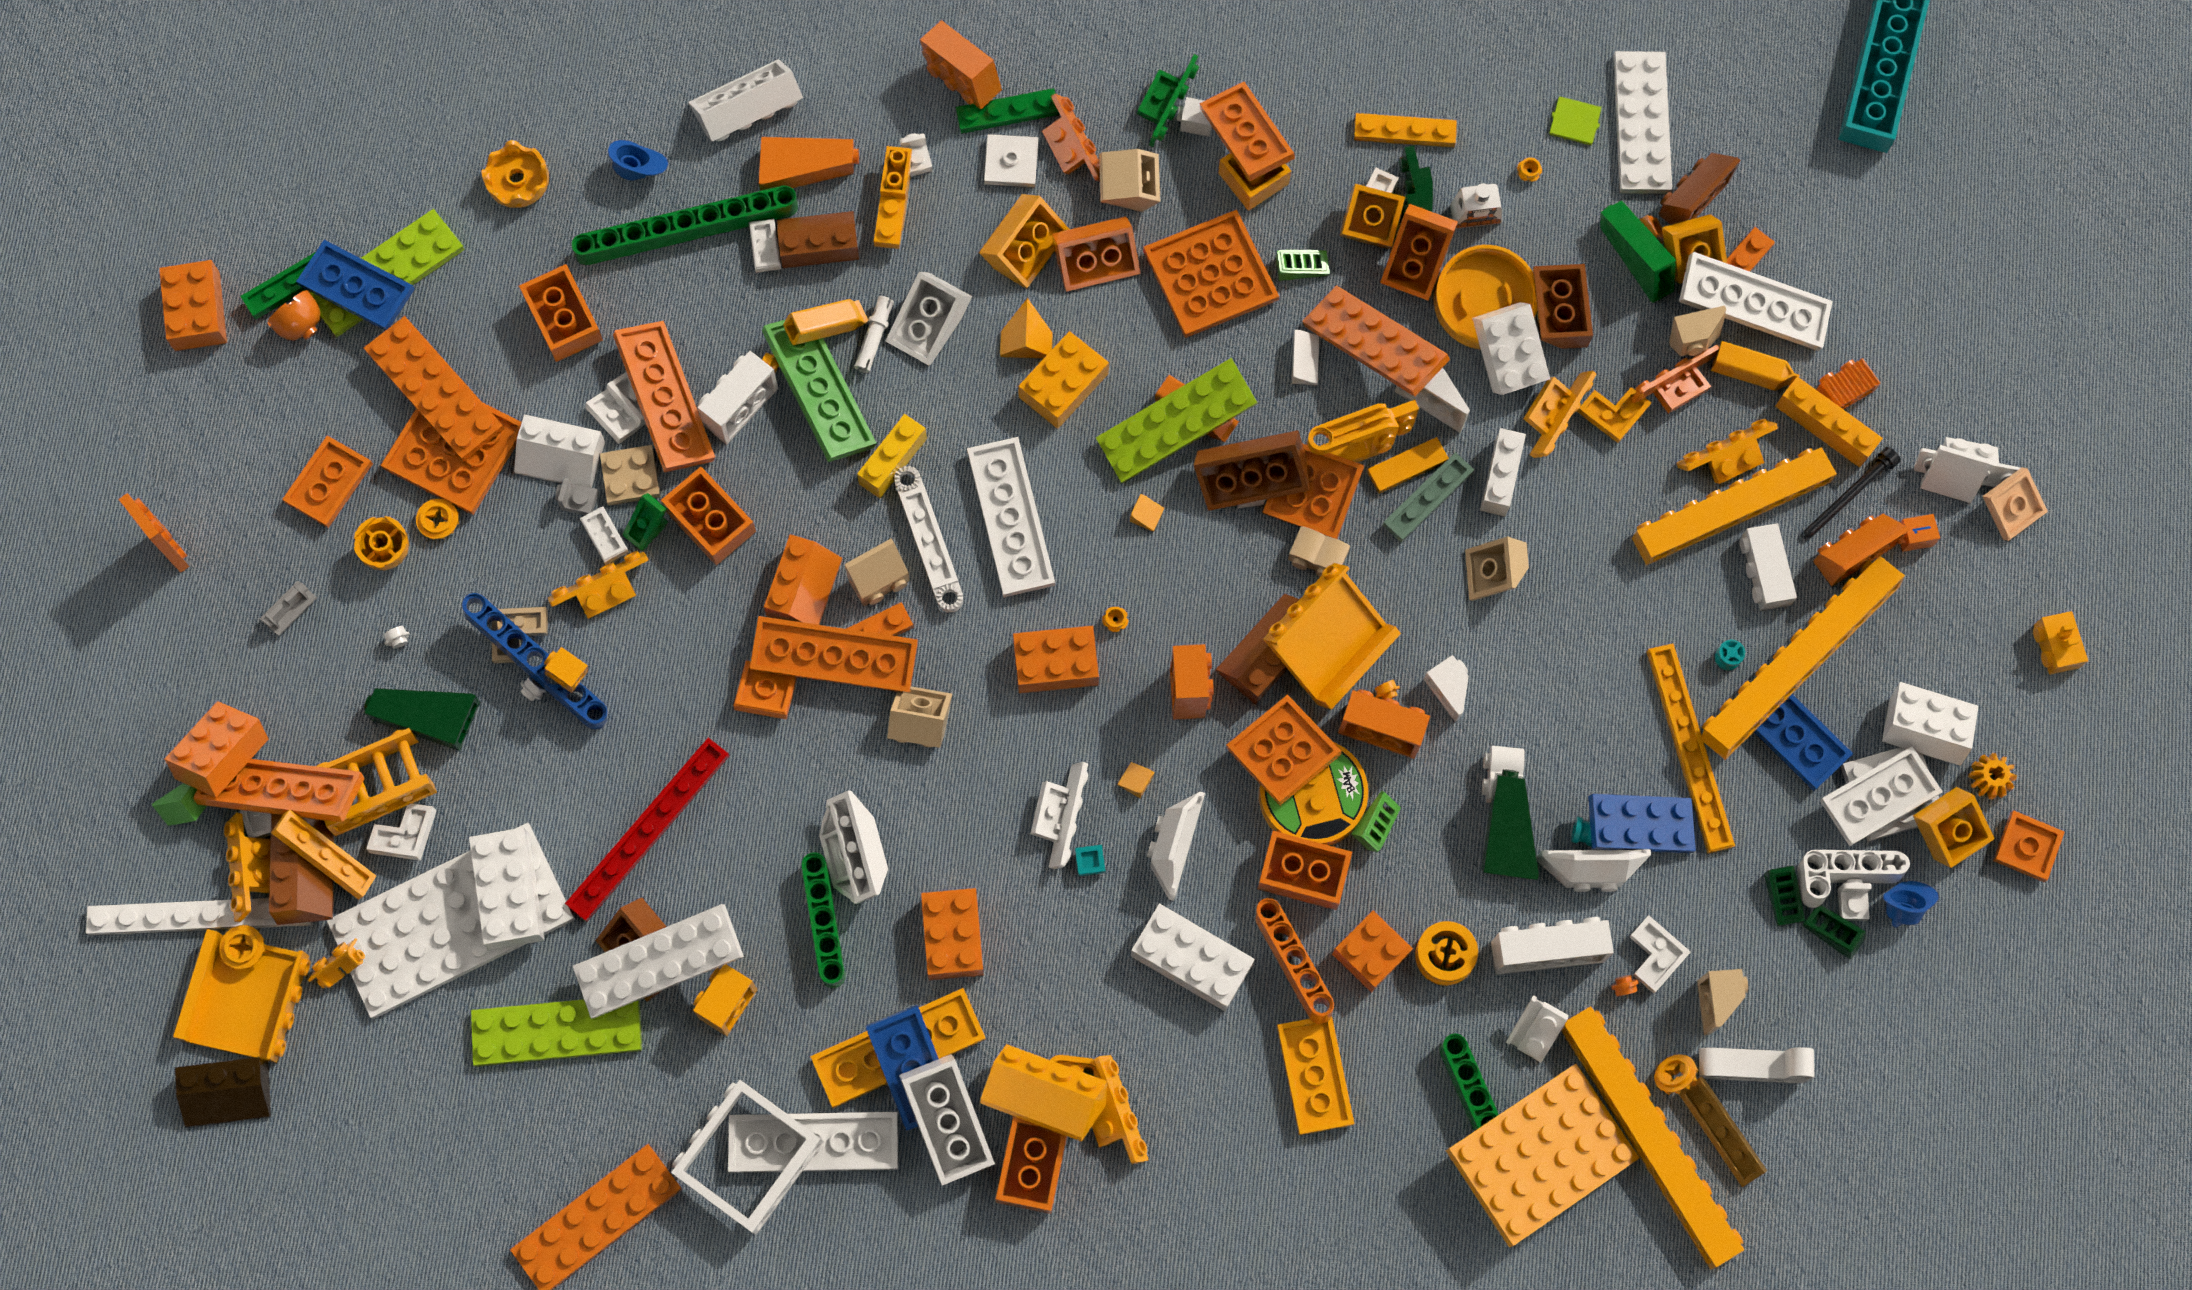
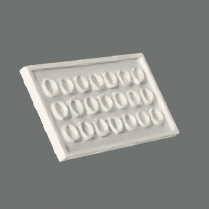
[327,823,575,1019]

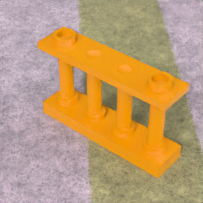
[316,728,437,837]

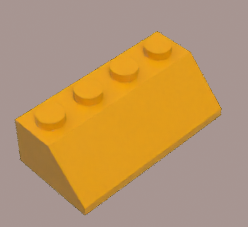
[980,1044,1107,1142]

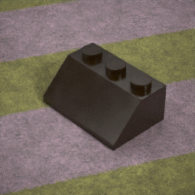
[175,1057,271,1128]

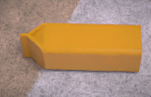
[783,299,868,345]
[1711,341,1800,391]

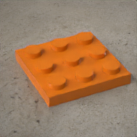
[1262,443,1365,539]
[1226,694,1342,805]

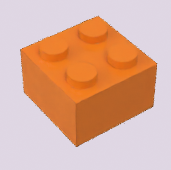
[1332,910,1413,993]

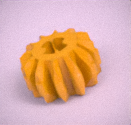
[1968,753,2017,800]

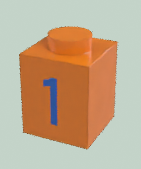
[1898,514,1940,552]

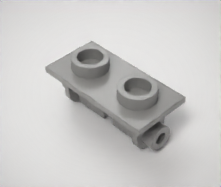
[260,581,317,636]

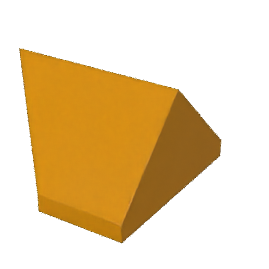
[1000,298,1053,358]

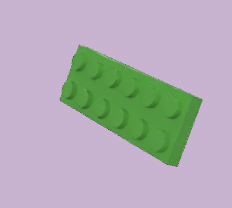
[762,319,877,462]

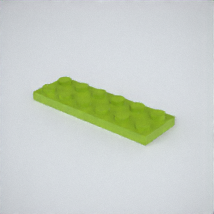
[310,208,465,337]
[1095,358,1258,484]
[471,999,642,1067]

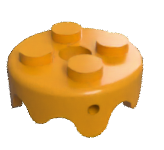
[482,140,549,208]

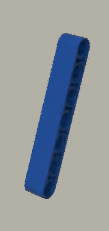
[462,593,608,730]

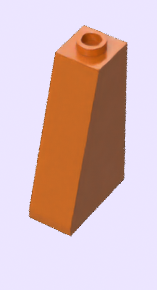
[759,137,859,191]

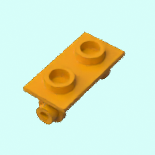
[308,938,365,988]

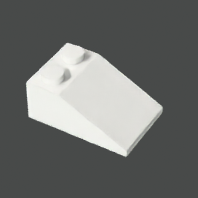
[885,272,972,365]
[1395,368,1470,433]

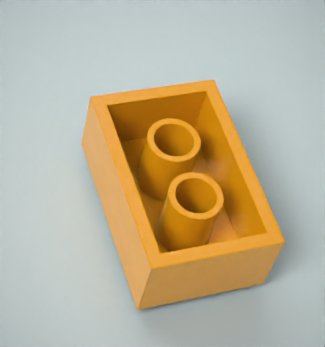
[1018,331,1109,429]

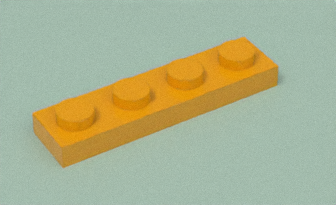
[1354,113,1457,148]
[271,809,376,900]

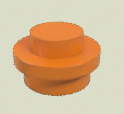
[1611,975,1639,996]

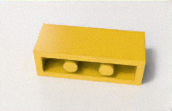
[857,414,927,499]

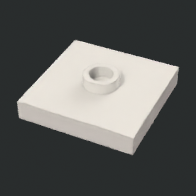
[984,134,1038,187]

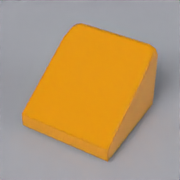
[1130,494,1164,532]
[1117,762,1155,799]

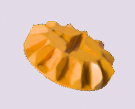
[416,499,459,540]
[219,925,265,970]
[1654,1054,1698,1095]

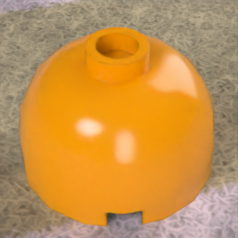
[354,516,409,571]

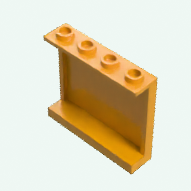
[1263,563,1401,710]
[173,929,311,1063]

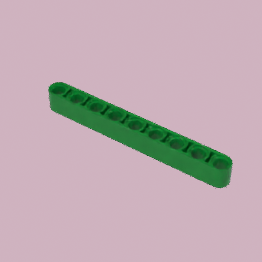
[571,186,798,265]

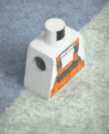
[1450,183,1502,229]

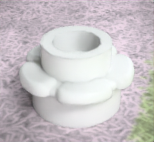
[384,626,410,649]
[520,676,546,701]

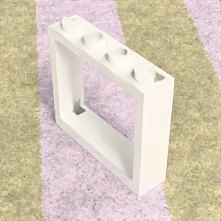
[671,1080,824,1235]

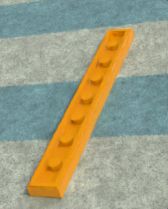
[1646,643,1735,854]

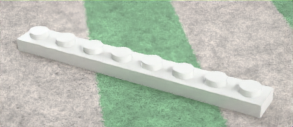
[86,898,311,935]

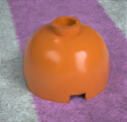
[267,290,321,340]

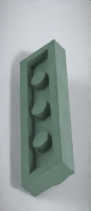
[1383,452,1474,543]

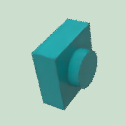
[1075,844,1106,877]

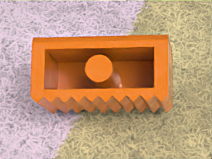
[1816,358,1881,410]

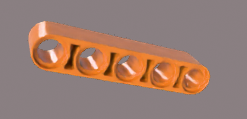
[1255,898,1334,1024]

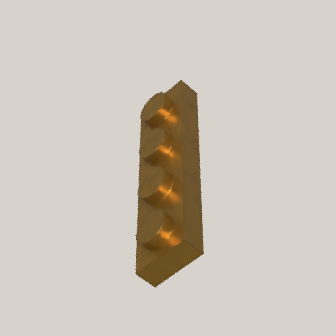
[1680,1076,1767,1187]

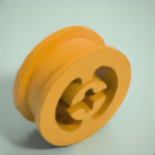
[1415,921,1478,986]

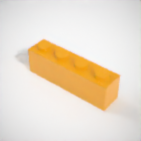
[1775,376,1883,468]

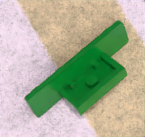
[1137,54,1200,147]

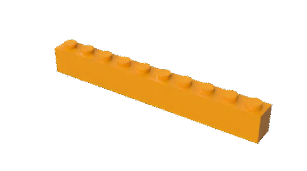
[1701,556,1905,760]
[1561,1006,1744,1270]

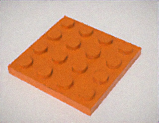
[1143,209,1280,338]
[380,402,522,515]

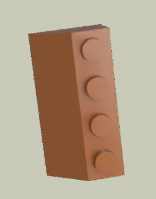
[1193,430,1310,511]
[1215,593,1299,705]
[269,814,334,925]

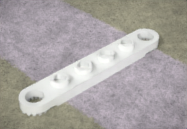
[894,466,963,613]

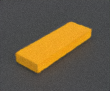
[1367,437,1449,494]

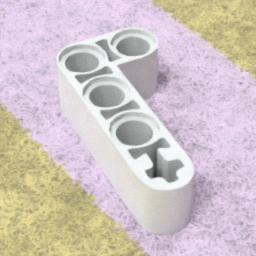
[1797,850,1910,908]
[1699,1048,1814,1083]

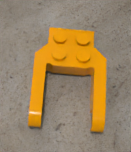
[1307,400,1419,463]

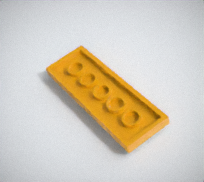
[810,988,986,1108]

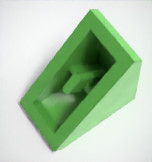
[152,783,206,826]

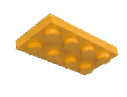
[1277,1017,1355,1136]

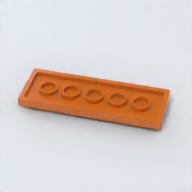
[1302,285,1450,397]
[364,316,505,462]
[613,321,715,473]
[750,616,918,693]
[193,759,365,822]
[510,1144,682,1290]

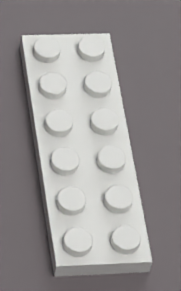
[1614,51,1672,194]
[1679,252,1832,351]
[967,437,1055,597]
[573,904,744,1018]
[728,1112,898,1173]

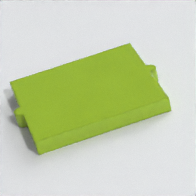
[1549,96,1602,146]

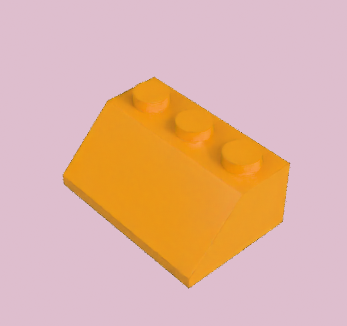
[979,194,1070,288]

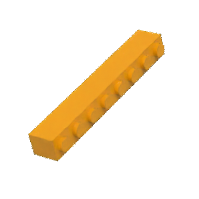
[1632,447,1837,566]

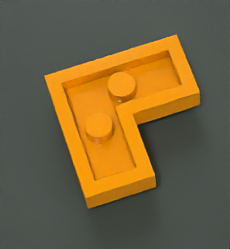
[1577,387,1651,443]

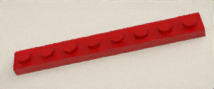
[565,737,730,922]

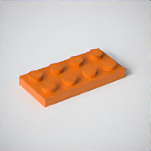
[1200,82,1295,181]
[118,493,190,573]

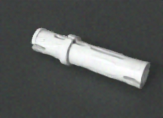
[854,296,894,373]

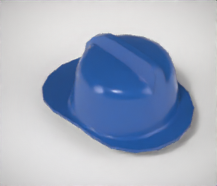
[608,140,668,181]
[1883,881,1939,928]

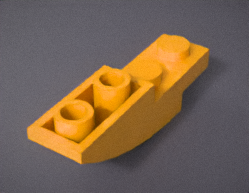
[874,146,912,249]

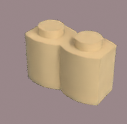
[1288,526,1350,577]

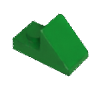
[622,493,668,551]

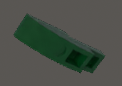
[1399,146,1433,219]

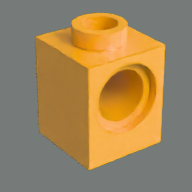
[544,647,588,693]

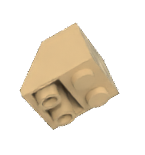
[1099,149,1160,212]

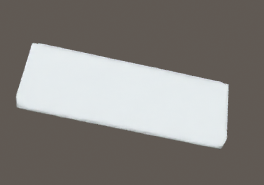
[1292,330,1319,385]

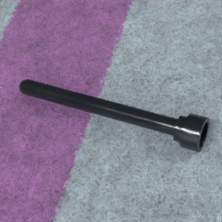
[1804,447,1901,538]

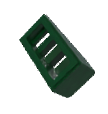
[1764,865,1805,927]
[1803,905,1866,959]

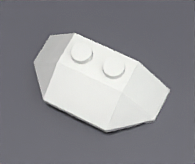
[819,791,888,904]
[1147,792,1205,901]
[1537,849,1651,892]

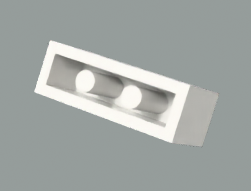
[1480,428,1526,516]
[1740,523,1797,611]

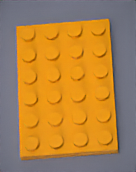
[1446,1064,1639,1248]

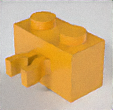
[2033,611,2088,675]

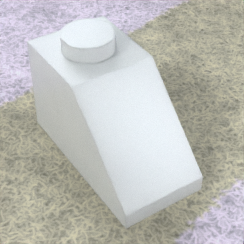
[1424,655,1469,722]

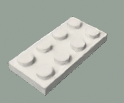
[1820,746,1942,846]

